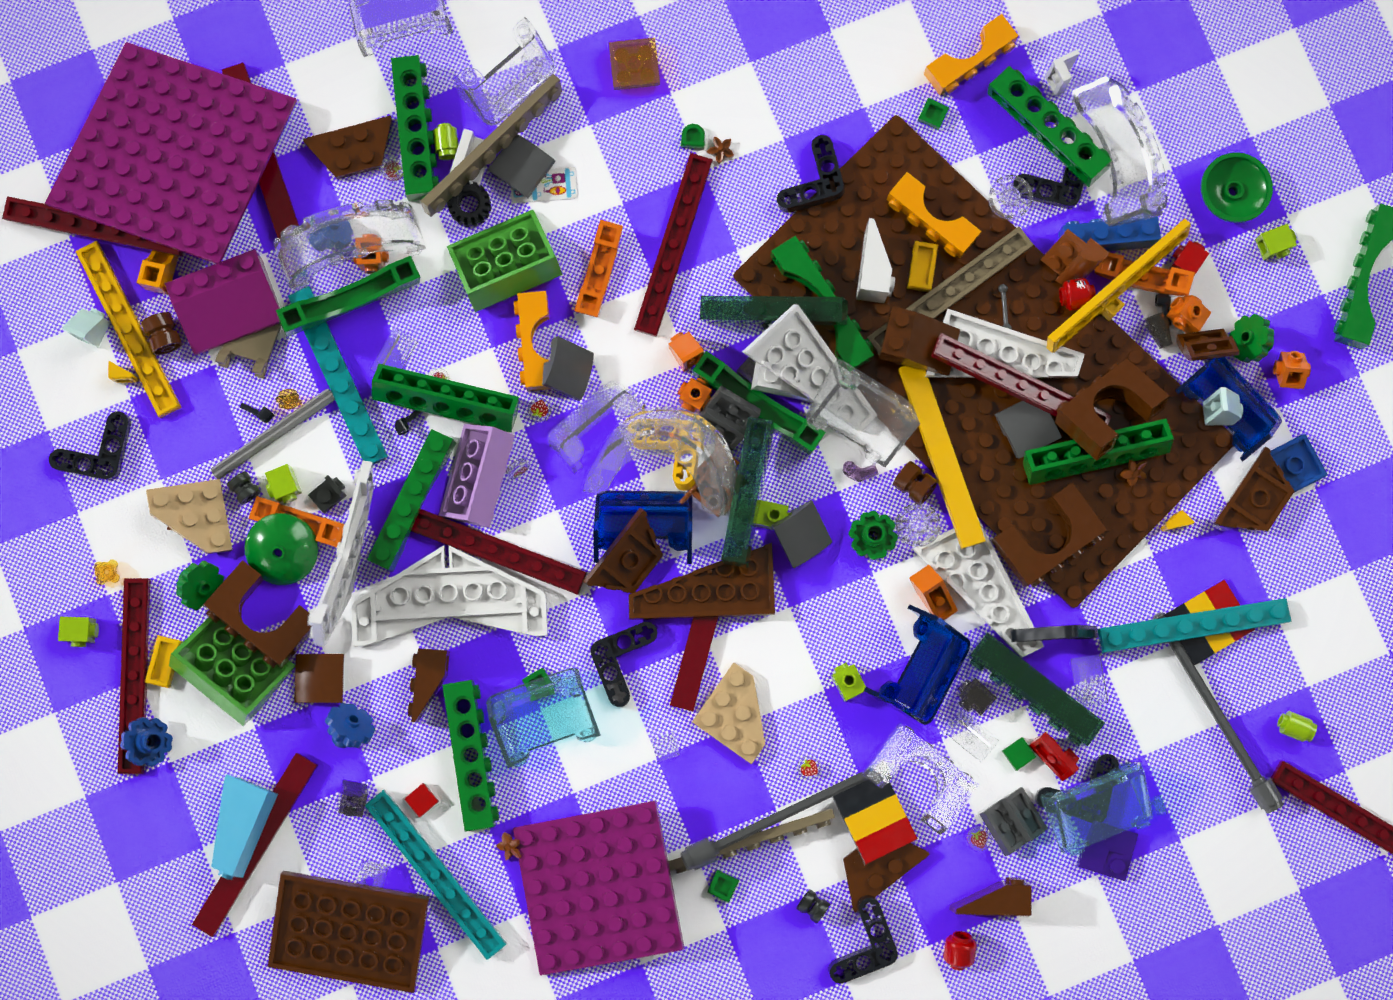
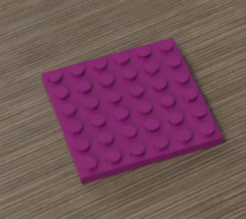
[513,800,685,976]

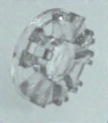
[988,174,1033,220]
[896,503,941,547]

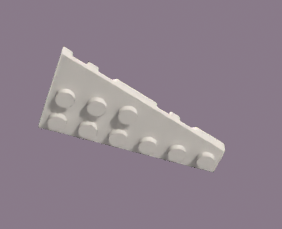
[742,304,877,431]
[925,309,1085,378]
[912,516,1044,658]

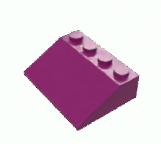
[165,249,280,356]

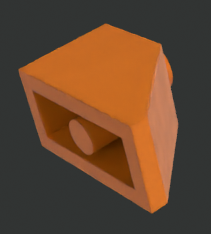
[668,331,704,372]
[909,565,958,624]

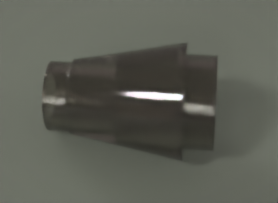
[1145,312,1173,349]

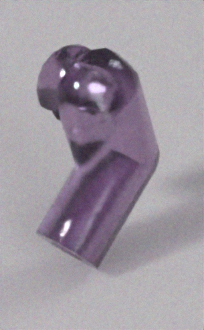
[842,461,879,482]

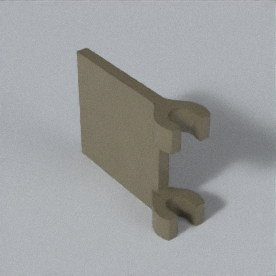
[215,323,281,379]

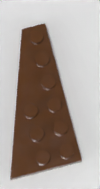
[629,542,775,620]

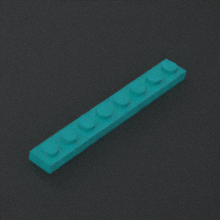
[288,286,389,464]
[1097,598,1292,653]
[364,789,507,960]

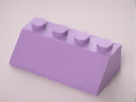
[439,424,515,528]

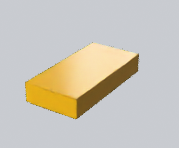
[907,241,939,292]
[145,635,183,688]

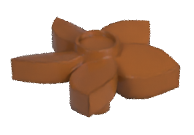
[706,136,734,164]
[1120,460,1147,487]
[496,832,522,860]

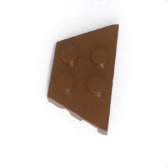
[303,115,393,180]
[1213,446,1295,532]
[582,508,663,593]
[842,843,930,913]

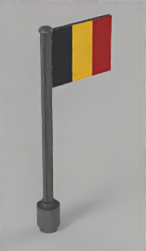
[1152,579,1284,814]
[680,761,918,871]

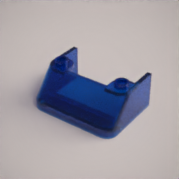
[1175,357,1282,462]
[593,490,693,564]
[864,604,970,725]

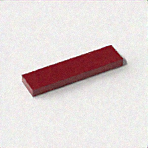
[670,617,718,712]

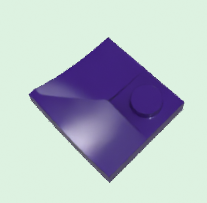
[1076,820,1138,881]

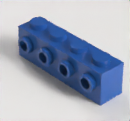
[1058,214,1161,252]

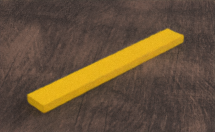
[1047,218,1191,353]
[75,240,182,418]
[898,366,986,550]

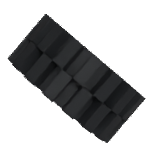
[447,182,492,228]

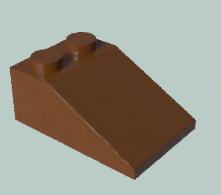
[879,306,960,376]
[949,877,1032,916]

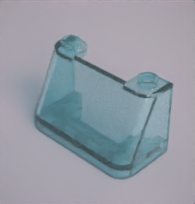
[486,668,601,768]
[1040,761,1154,856]

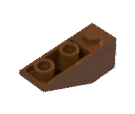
[408,648,450,722]

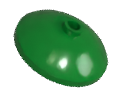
[1201,152,1273,223]
[245,513,318,585]

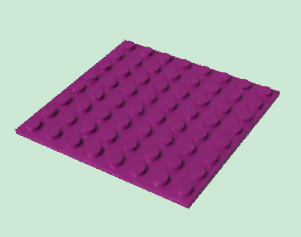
[45,42,297,265]

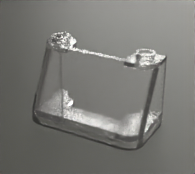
[347,0,454,57]
[453,16,556,126]
[806,359,920,468]
[547,380,646,474]

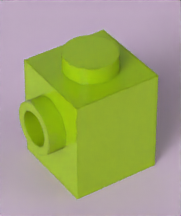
[1255,223,1297,261]
[265,464,302,504]
[754,500,791,530]
[58,616,99,647]
[831,662,867,701]

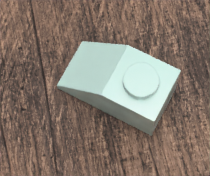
[62,308,111,348]
[1202,387,1243,425]

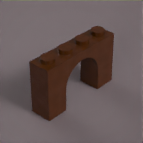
[1055,358,1169,461]
[990,482,1107,588]
[203,560,312,669]

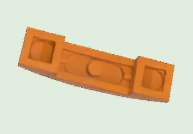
[574,219,623,318]
[1094,252,1195,296]
[248,496,344,548]

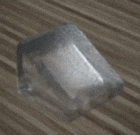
[650,732,681,763]

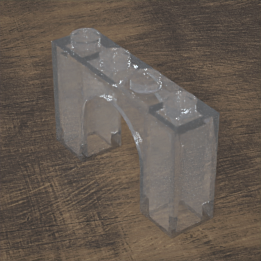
[862,723,979,835]

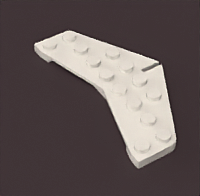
[308,460,374,646]
[351,546,548,647]

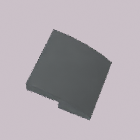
[487,134,556,198]
[542,336,594,401]
[693,386,761,451]
[994,401,1062,459]
[771,500,832,568]
[979,787,1048,856]

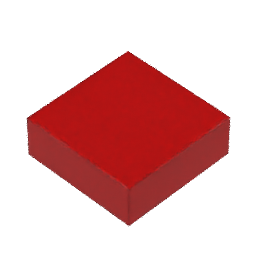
[404,783,439,818]

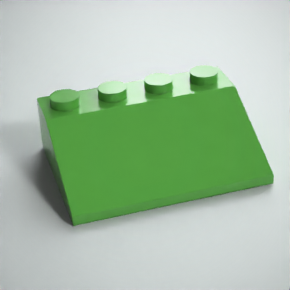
[447,209,563,312]
[169,617,295,727]

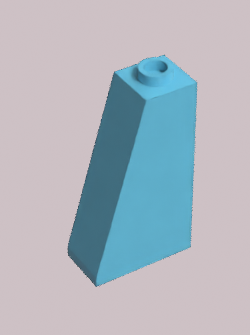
[211,774,278,880]

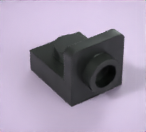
[308,475,347,514]

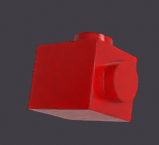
[1169,240,1210,275]

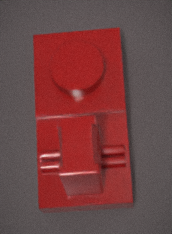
[1028,732,1079,781]

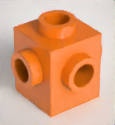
[353,238,389,274]
[1166,295,1212,333]
[1273,351,1311,389]
[677,378,712,414]

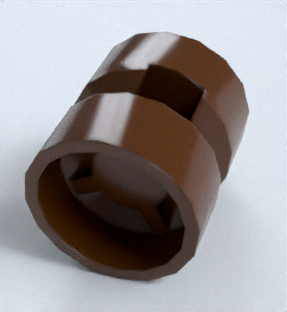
[141,312,183,355]
[892,461,938,506]

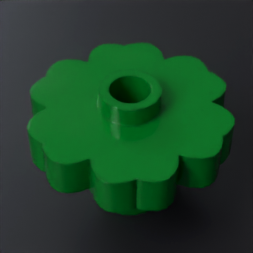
[1229,314,1274,363]
[848,511,898,560]
[176,561,224,611]

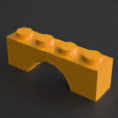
[924,14,1019,96]
[887,172,981,258]
[137,251,179,295]
[514,291,550,392]

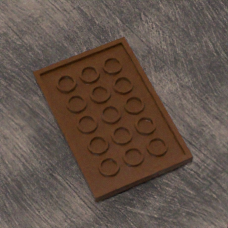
[267,870,430,993]

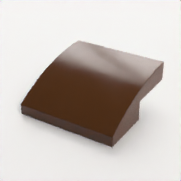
[1176,328,1239,361]
[294,654,344,703]

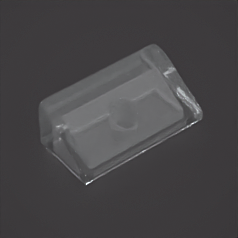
[371,329,418,372]
[1071,654,1108,707]
[943,709,999,763]

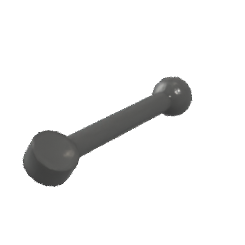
[998,284,1012,329]

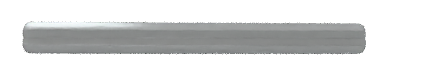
[211,389,335,479]

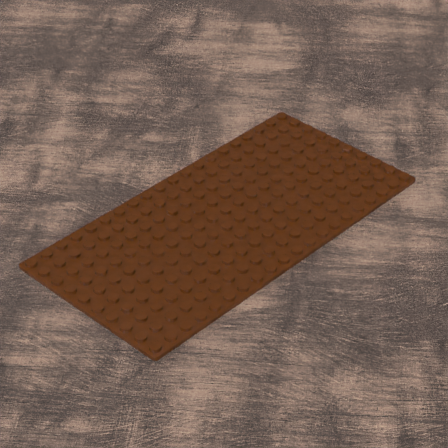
[733,115,1237,608]

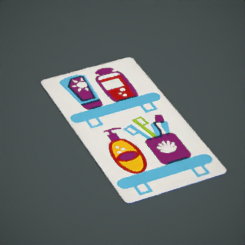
[511,166,577,203]

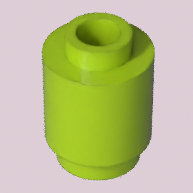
[433,123,459,160]
[1277,711,1317,742]

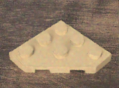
[146,479,232,555]
[692,662,766,764]

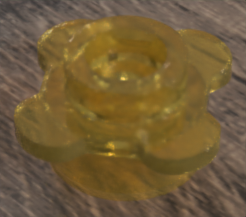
[275,389,302,410]
[94,559,120,585]

